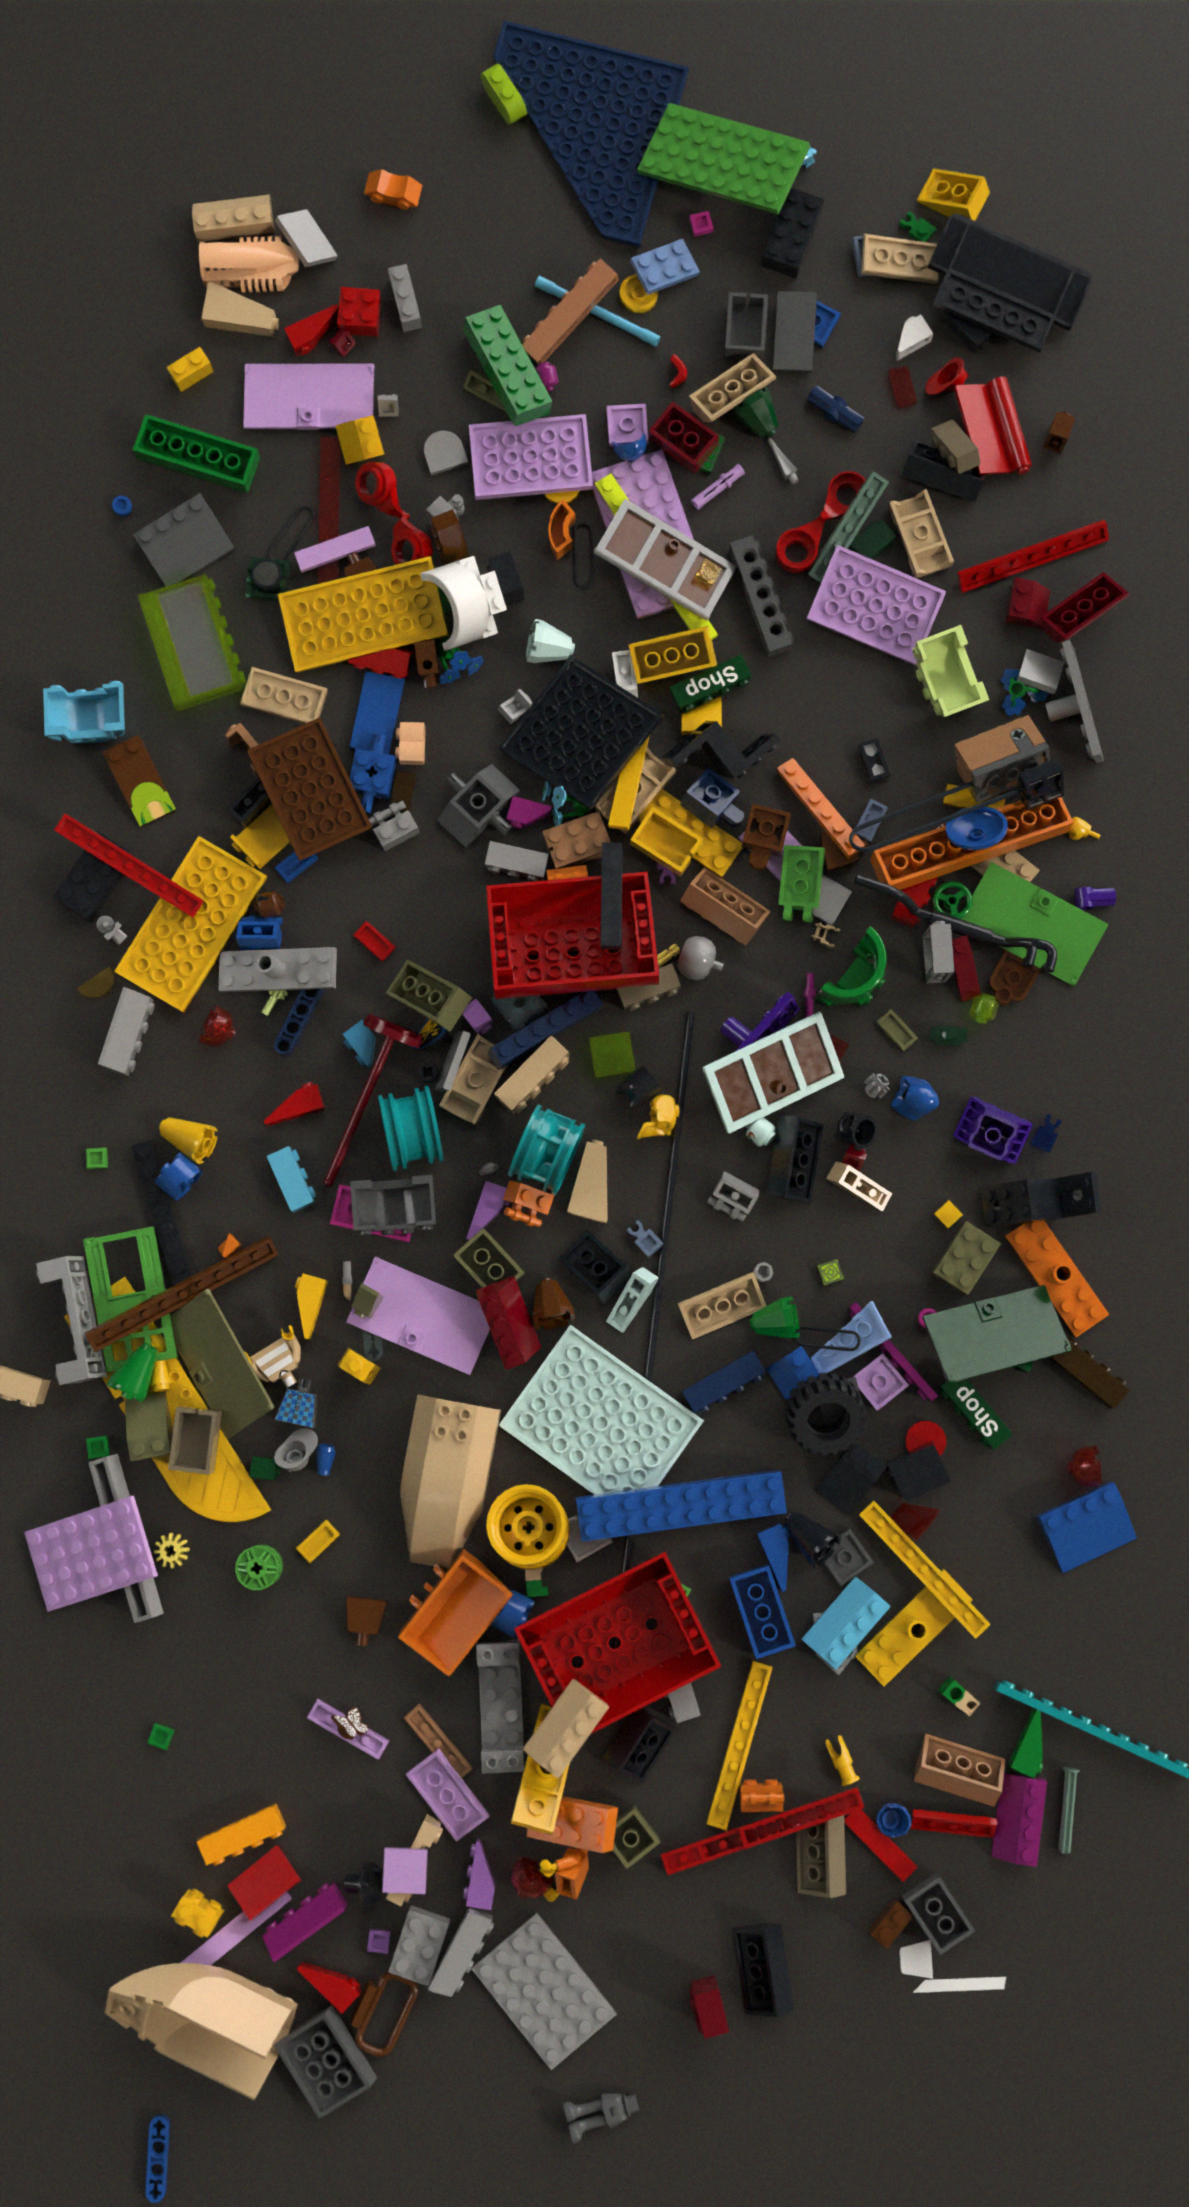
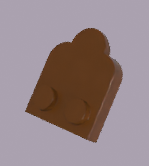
[989,950,1040,1006]

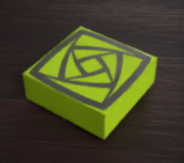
[817,1259,844,1285]

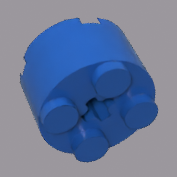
[154,1152,203,1200]
[491,1588,535,1639]

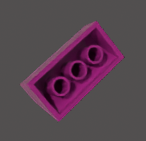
[991,1772,1047,1867]
[262,1882,348,1962]

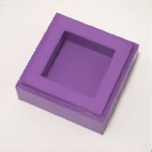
[367,1928,391,1954]

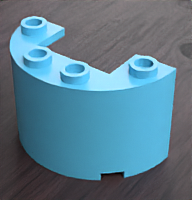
[43,681,125,743]

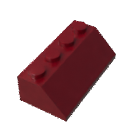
[1041,572,1129,643]
[476,1276,541,1370]

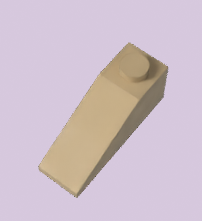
[826,1161,892,1211]

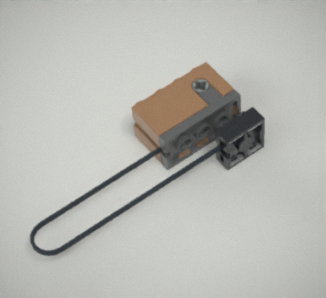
[849,715,1064,852]

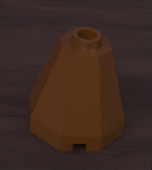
[533,1278,576,1330]

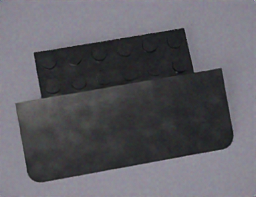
[927,214,1092,353]

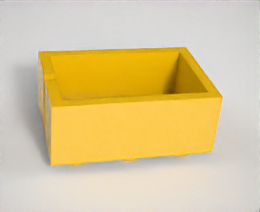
[630,806,703,877]

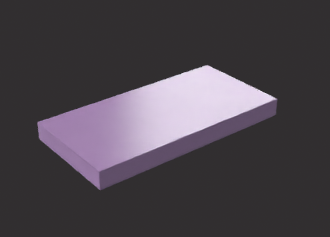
[405,1748,490,1842]

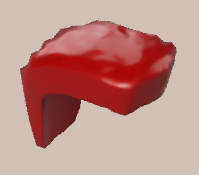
[669,354,688,389]

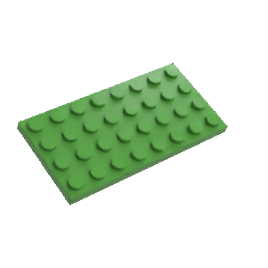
[637,103,810,214]

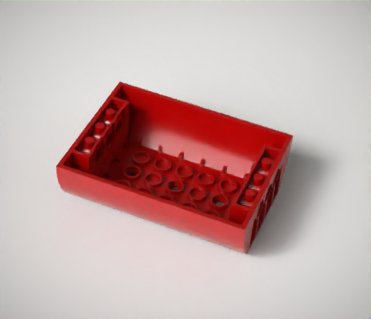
[486,872,659,999]
[514,1552,721,1734]

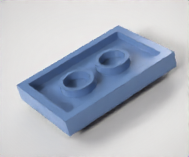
[630,239,700,295]

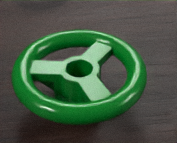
[932,881,972,919]

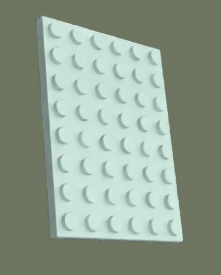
[499,1325,704,1495]

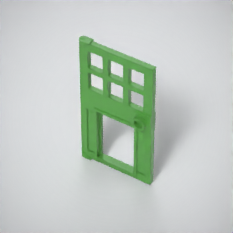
[83,1227,178,1372]

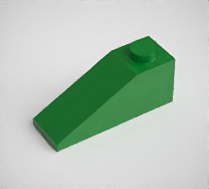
[1008,1708,1043,1778]

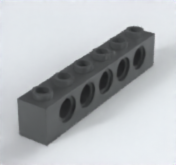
[729,535,794,657]

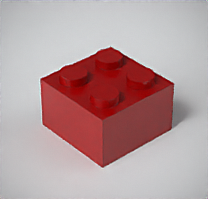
[337,287,382,337]

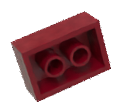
[648,401,719,475]
[689,1975,729,2039]

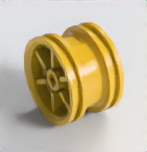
[486,1484,570,1570]

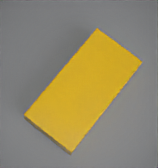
[296,1519,341,1563]

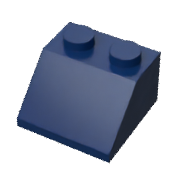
[766,1346,819,1400]

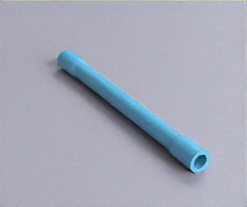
[535,276,661,347]

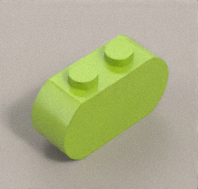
[480,63,527,125]

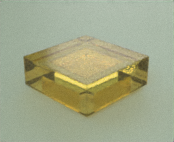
[695,558,721,586]

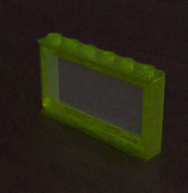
[138,573,246,711]

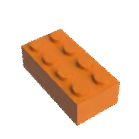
[527,1796,618,1853]

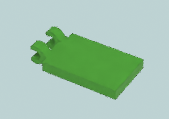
[778,845,825,923]

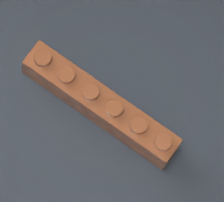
[521,258,619,364]

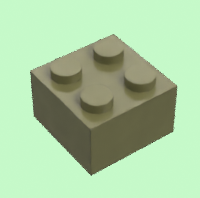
[613,1805,660,1869]

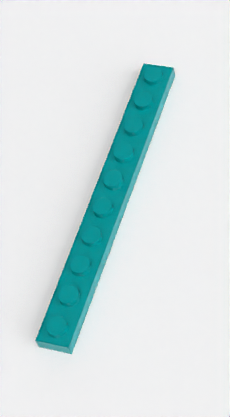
[993,1680,1189,1779]

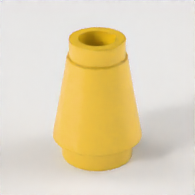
[150,1361,171,1392]

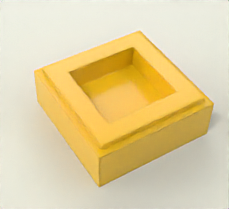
[934,1200,963,1229]

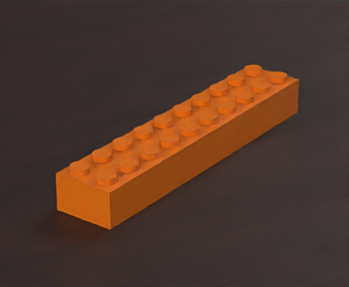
[870,797,1073,895]

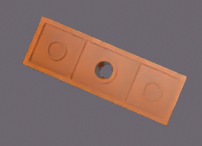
[1005,1221,1109,1338]

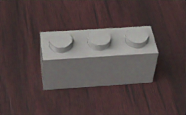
[388,264,422,333]
[485,841,549,882]

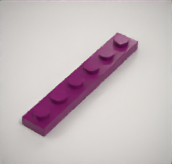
[848,1302,938,1401]

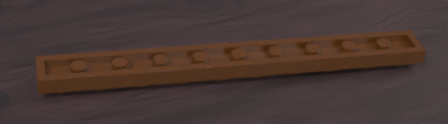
[85,1236,279,1352]

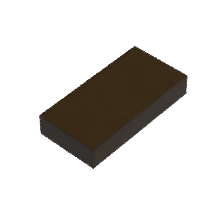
[390,771,417,813]

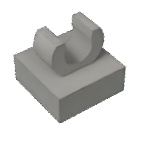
[378,394,399,417]

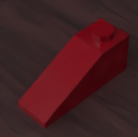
[952,935,981,1002]

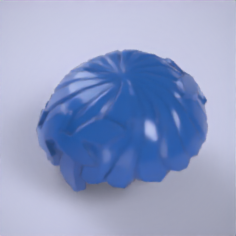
[876,1803,911,1837]

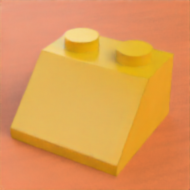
[335,415,384,464]

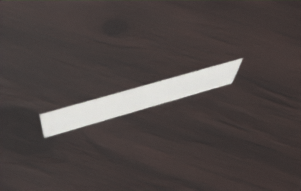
[913,1977,1006,1993]

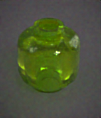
[970,993,999,1024]

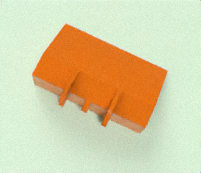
[398,1549,513,1676]

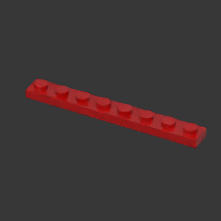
[957,520,1109,592]
[54,813,204,918]

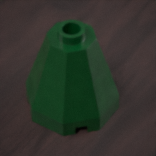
[731,386,778,439]

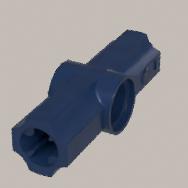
[806,385,865,433]

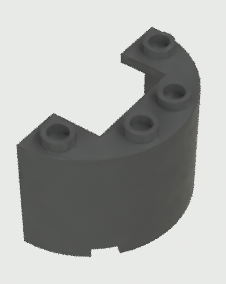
[350,1175,436,1235]

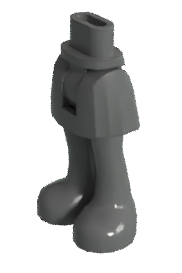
[563,2093,640,2144]

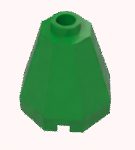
[750,1296,800,1339]

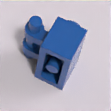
[236,915,283,951]

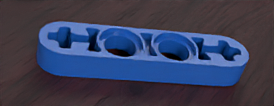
[146,2114,170,2203]

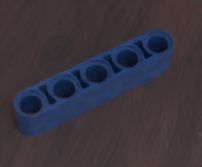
[274,989,325,1057]

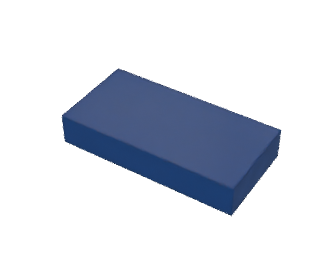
[274,852,319,884]

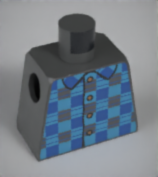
[275,1378,317,1428]

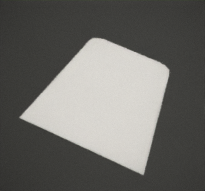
[900,1940,933,1979]

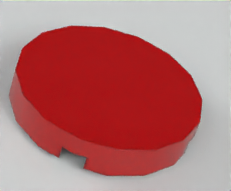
[905,1421,946,1456]

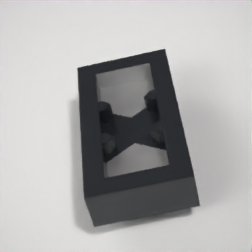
[858,738,890,783]

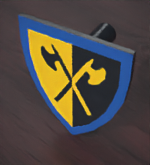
[411,1019,453,1050]

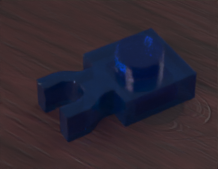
[1031,1114,1062,1153]

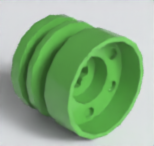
[235,1544,283,1590]

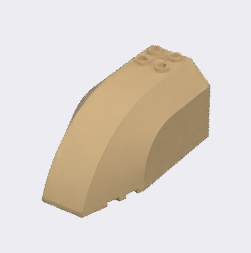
[400,1395,501,1569]
[105,1963,298,2100]

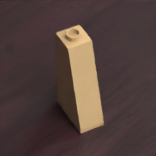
[202,282,279,337]
[567,1139,608,1224]

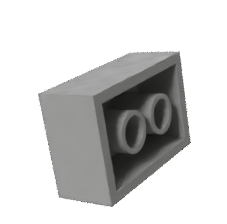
[389,1905,450,1986]

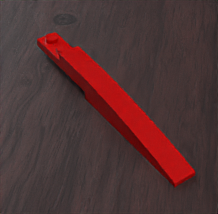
[661,1787,865,1875]

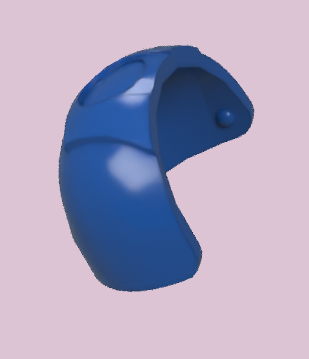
[612,433,647,461]

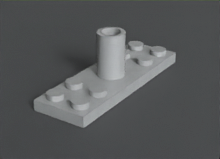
[1045,640,1104,763]
[219,947,337,992]

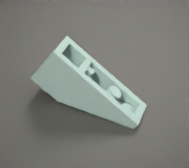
[606,1267,659,1333]

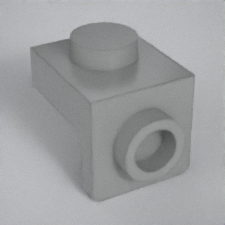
[497,689,532,724]

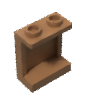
[225,723,259,778]

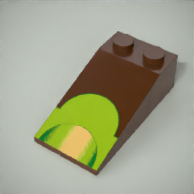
[103,735,176,827]

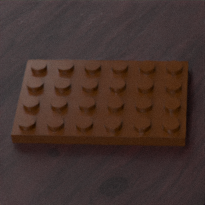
[247,717,372,861]

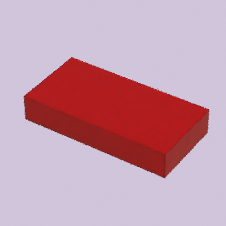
[353,921,396,963]

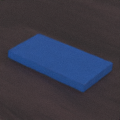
[350,671,405,755]

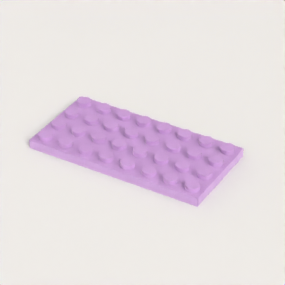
[592,450,694,620]

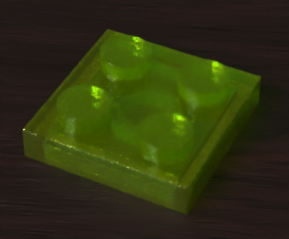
[589,1031,635,1078]

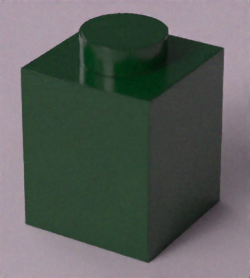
[249,1456,282,1480]

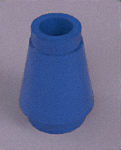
[316,1444,336,1475]

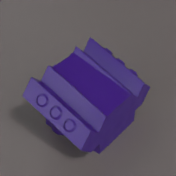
[953,1096,1033,1164]

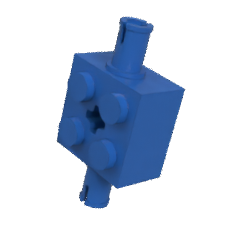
[350,734,397,814]

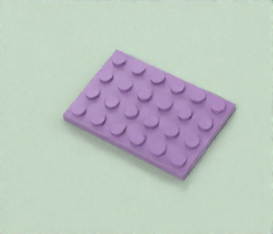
[469,414,593,500]
[806,545,946,666]
[24,1496,158,1612]

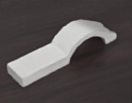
[612,650,638,697]

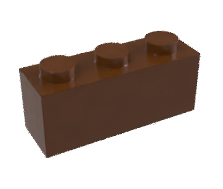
[430,509,469,565]

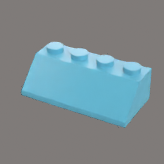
[801,1577,891,1670]

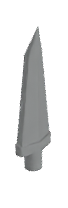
[479,1163,499,1176]

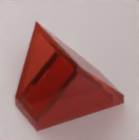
[890,1502,941,1541]

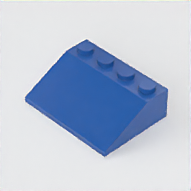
[1035,1481,1137,1573]

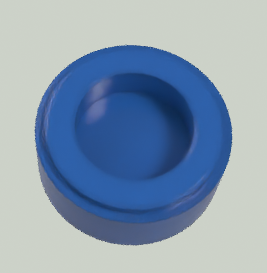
[112,495,132,517]

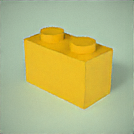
[167,347,214,392]

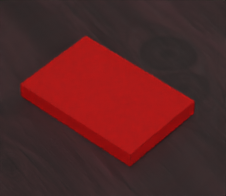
[227,1845,301,1921]

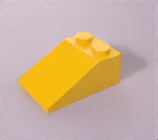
[917,168,990,221]

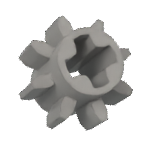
[864,1073,890,1099]

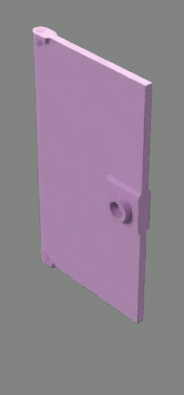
[243,364,375,430]
[346,1256,490,1375]

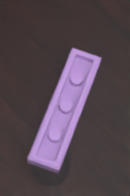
[294,526,376,572]
[307,1699,389,1760]

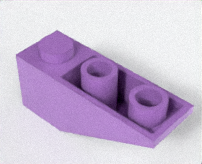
[463,1838,495,1910]

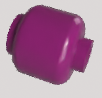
[534,362,559,392]

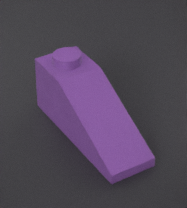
[466,1181,509,1241]

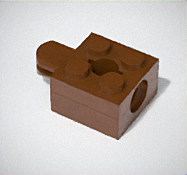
[741,803,791,870]

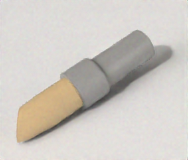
[342,1261,352,1300]

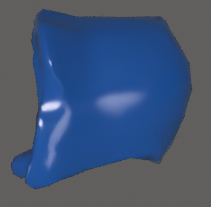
[891,1076,939,1121]

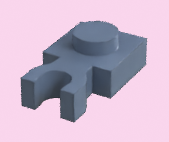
[627,1220,663,1258]

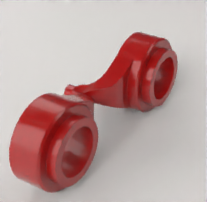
[355,462,433,565]
[775,471,866,573]

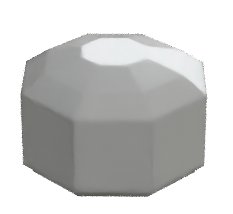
[753,1262,773,1282]

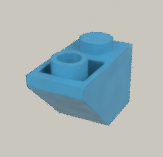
[343,1020,376,1069]

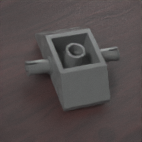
[437,764,521,848]

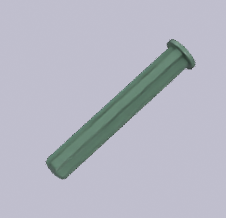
[1058,1767,1080,1854]

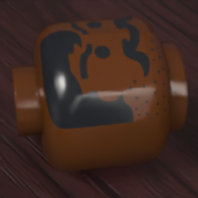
[253,891,285,918]

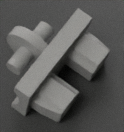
[96,916,127,945]

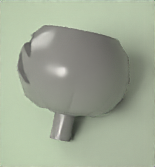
[677,936,724,980]

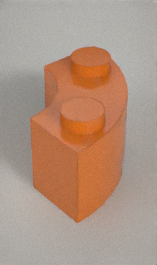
[364,169,422,210]
[548,499,576,560]

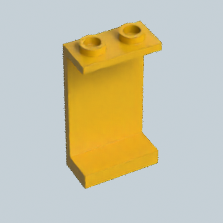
[230,804,290,869]

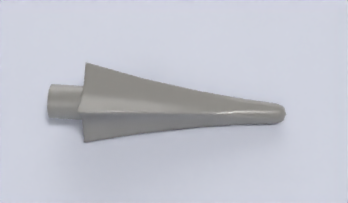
[768,438,799,484]

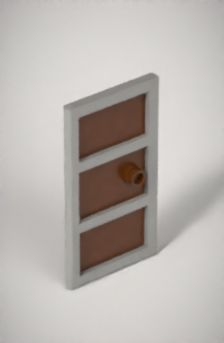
[594,499,737,621]

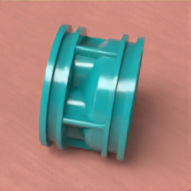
[508,1104,586,1196]

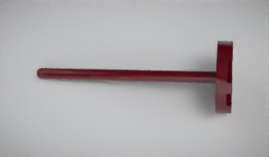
[324,1013,422,1187]

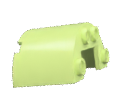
[912,625,989,717]

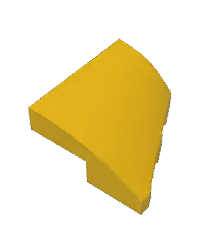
[681,697,722,735]

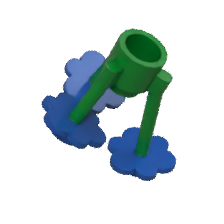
[1001,669,1049,716]

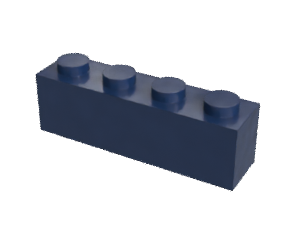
[681,1351,765,1414]

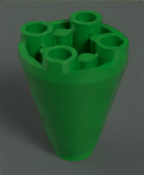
[106,1342,158,1403]

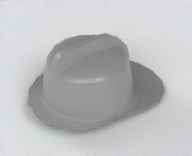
[274,1428,318,1472]

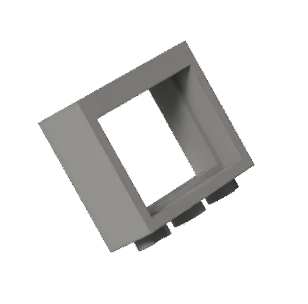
[922,921,954,984]

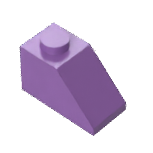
[461,999,493,1035]

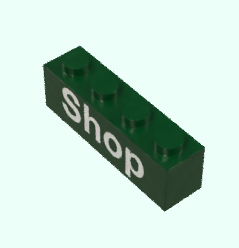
[669,654,752,713]
[939,1379,1013,1450]

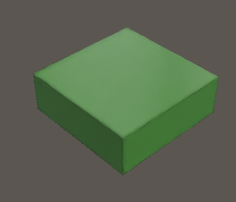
[86,1147,108,1169]

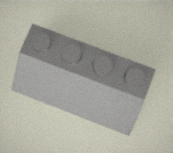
[98,987,155,1076]
[428,1907,494,1997]

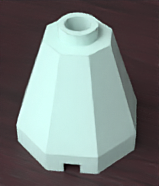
[526,619,575,663]

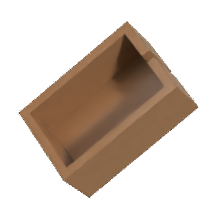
[542,811,611,869]

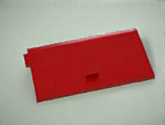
[953,376,1032,475]

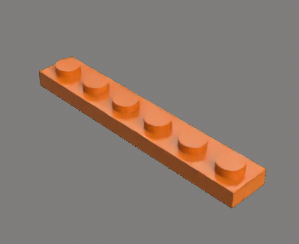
[776,758,865,859]

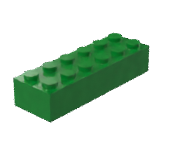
[463,305,553,427]
[133,414,260,494]

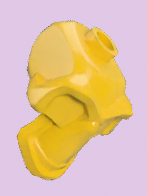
[637,1094,679,1140]

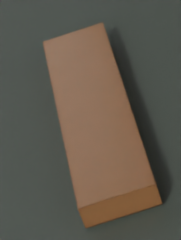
[403,1703,473,1778]

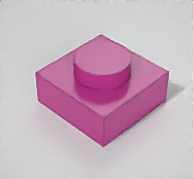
[690,211,713,237]

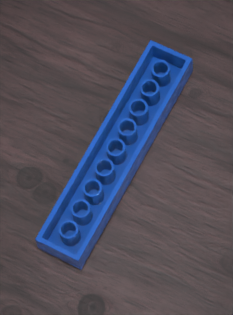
[574,1470,787,1542]

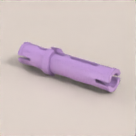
[691,464,745,510]

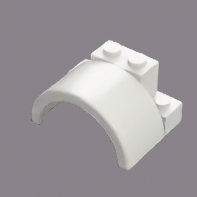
[420,556,507,651]

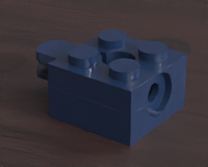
[680,768,744,829]

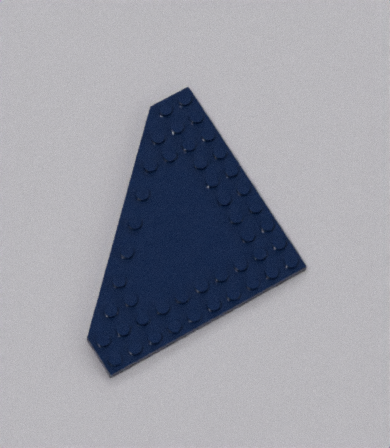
[494,20,689,247]

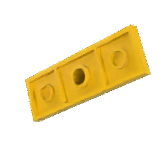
[855,1569,973,1687]
[511,1704,570,1835]

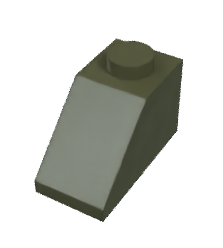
[351,1283,384,1319]

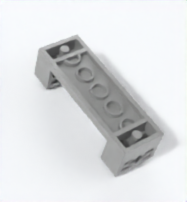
[36,1256,107,1385]
[476,1640,525,1774]

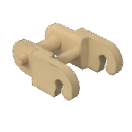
[811,922,841,948]

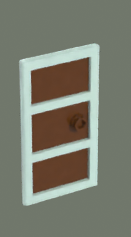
[702,1011,845,1133]

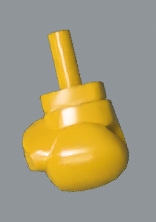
[1068,817,1101,840]

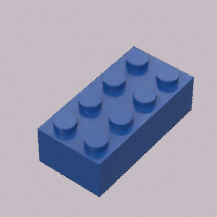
[728,1564,796,1659]

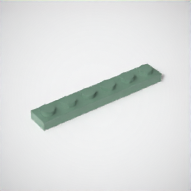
[807,471,889,583]

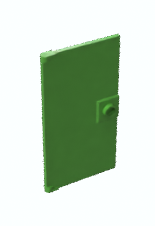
[961,862,1109,987]

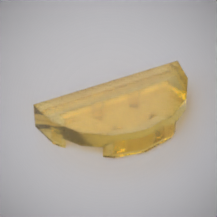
[77,966,114,998]

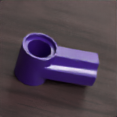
[1075,887,1116,910]

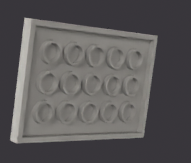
[471,1912,617,2070]

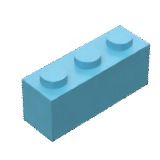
[267,1146,317,1213]

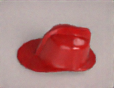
[925,357,969,395]

